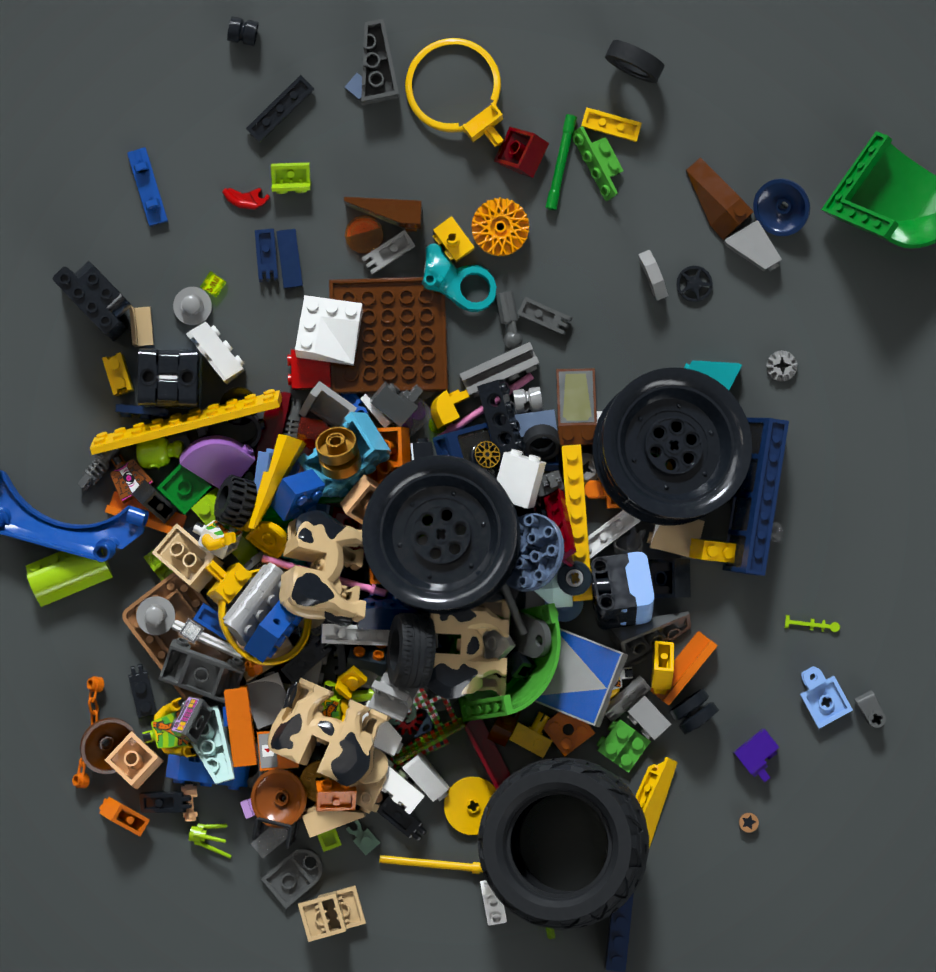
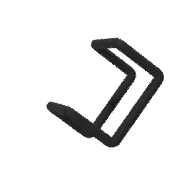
[252,817,300,849]

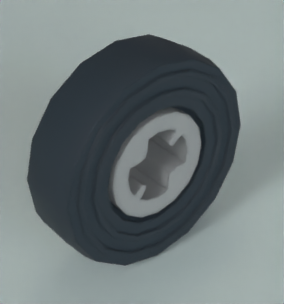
[557,561,592,596]

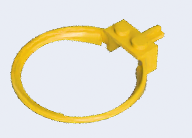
[405,38,504,147]
[205,560,312,666]

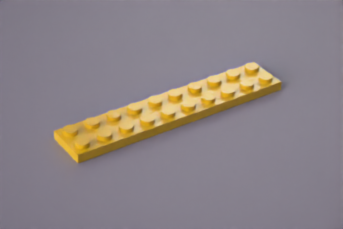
[90,389,282,455]

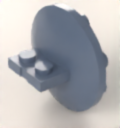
[506,513,564,592]

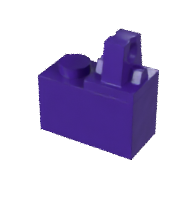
[733,728,780,782]

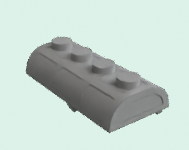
[223,562,284,646]

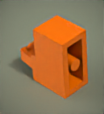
[99,797,150,837]

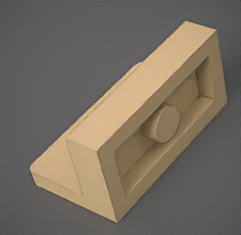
[129,307,154,347]

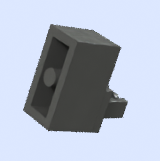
[370,382,423,427]
[538,470,565,498]

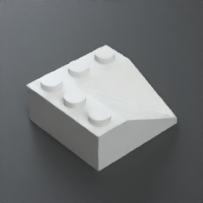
[295,295,363,366]

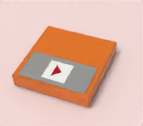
[257,731,300,771]

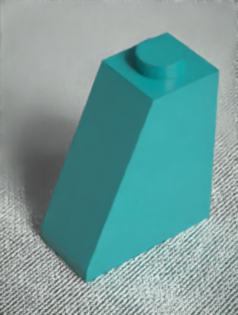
[684,360,742,390]

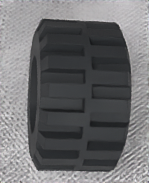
[214,474,257,528]

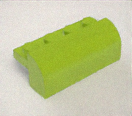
[25,548,113,607]

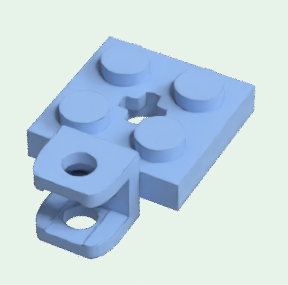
[800,666,853,729]

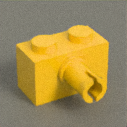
[432,216,475,263]
[509,712,552,758]

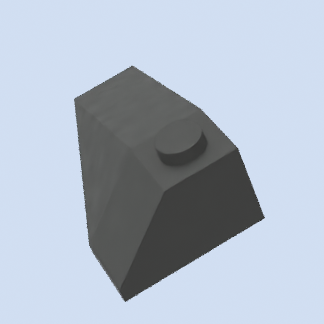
[610,611,691,668]

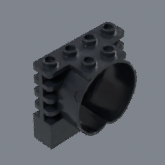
[53,260,132,341]

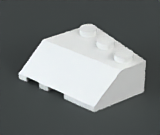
[186,322,245,384]

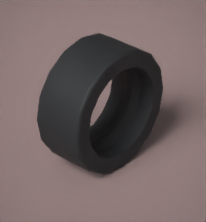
[523,424,561,461]

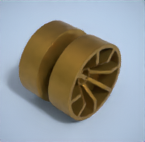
[315,427,362,480]

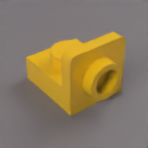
[335,666,368,700]

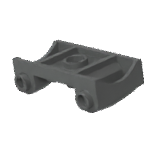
[158,637,246,703]

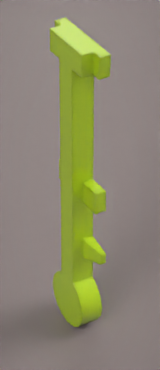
[784,615,840,632]

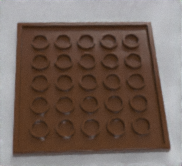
[329,277,448,394]

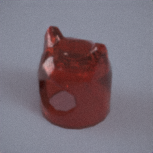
[297,416,331,450]

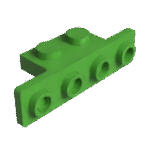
[572,126,624,201]

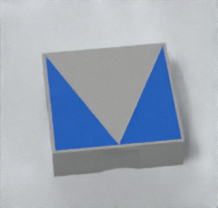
[534,628,628,727]

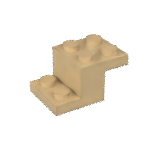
[298,885,366,942]

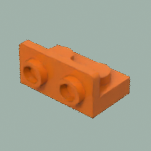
[315,779,357,811]

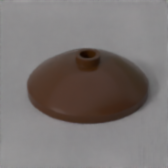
[80,718,136,774]

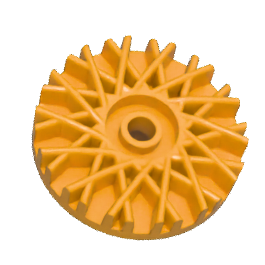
[472,197,529,256]

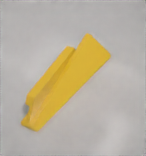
[635,757,677,848]

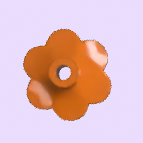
[245,658,264,677]

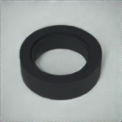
[605,40,665,83]

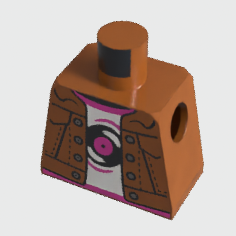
[110,454,155,504]

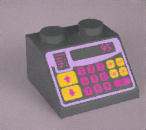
[171,696,214,745]

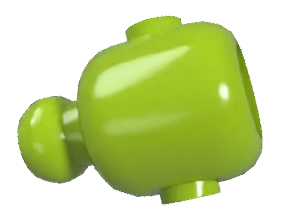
[136,437,185,469]

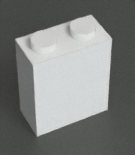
[497,449,546,509]

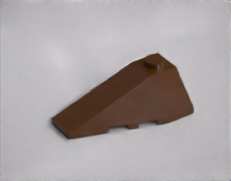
[686,157,753,240]

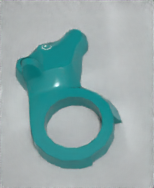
[422,243,497,312]

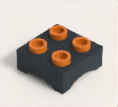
[346,644,387,676]

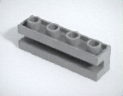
[459,342,539,398]

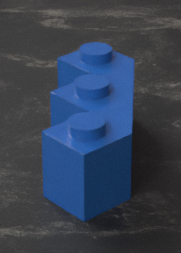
[166,754,250,790]

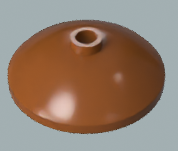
[251,769,307,828]

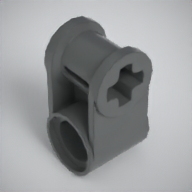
[854,690,886,728]

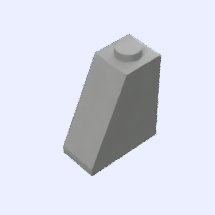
[723,220,782,272]

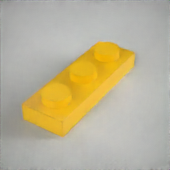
[581,107,642,142]

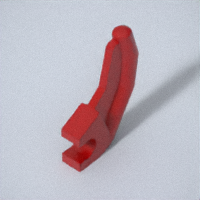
[222,188,270,210]

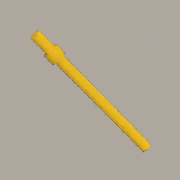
[379,855,483,874]

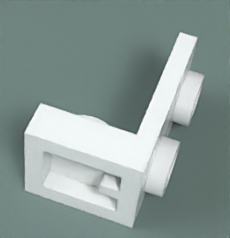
[480,880,507,926]

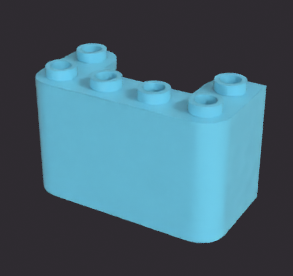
[297,412,391,498]

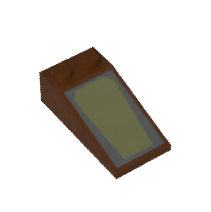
[344,197,422,232]
[556,368,597,446]

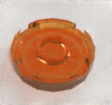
[345,215,383,254]

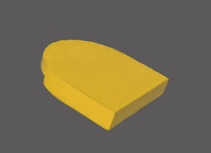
[245,521,287,559]

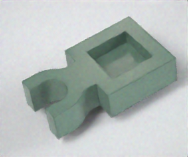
[346,820,381,855]

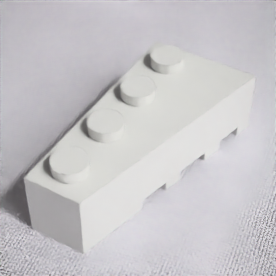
[381,758,425,814]

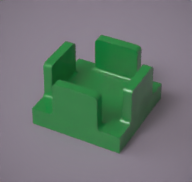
[157,464,212,515]

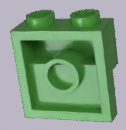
[596,719,651,773]

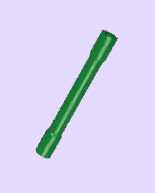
[545,114,577,211]

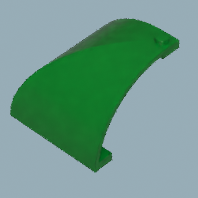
[821,131,936,248]

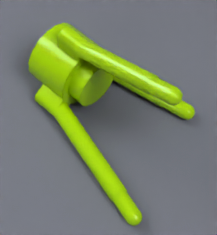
[189,823,231,858]

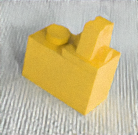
[651,641,674,695]

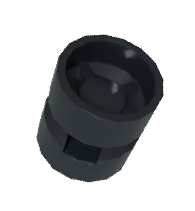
[227,16,259,46]

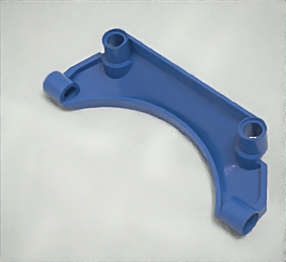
[0,470,149,562]

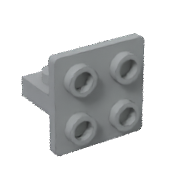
[368,672,419,722]

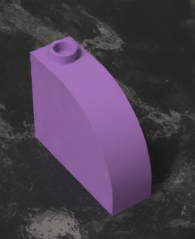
[179,435,255,489]

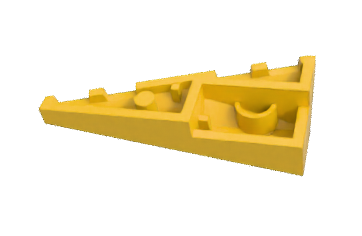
[248,434,306,530]

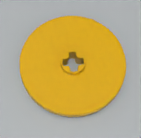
[444,776,496,835]

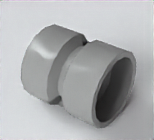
[513,387,543,414]

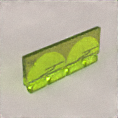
[394,716,466,765]

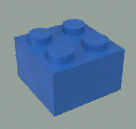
[271,469,326,521]

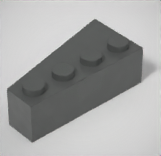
[361,18,400,105]

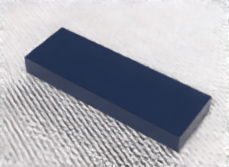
[276,229,303,289]

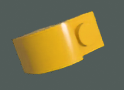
[431,390,470,429]

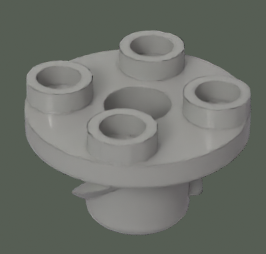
[173,287,212,326]
[136,596,176,635]

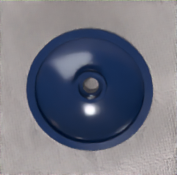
[753,178,810,236]

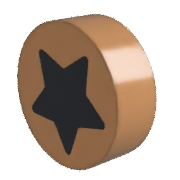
[739,813,759,833]

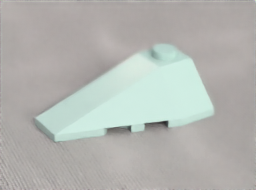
[191,705,235,784]

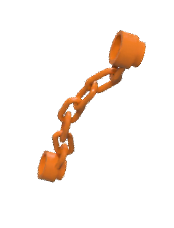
[72,676,104,789]

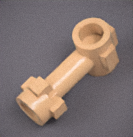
[181,784,198,821]

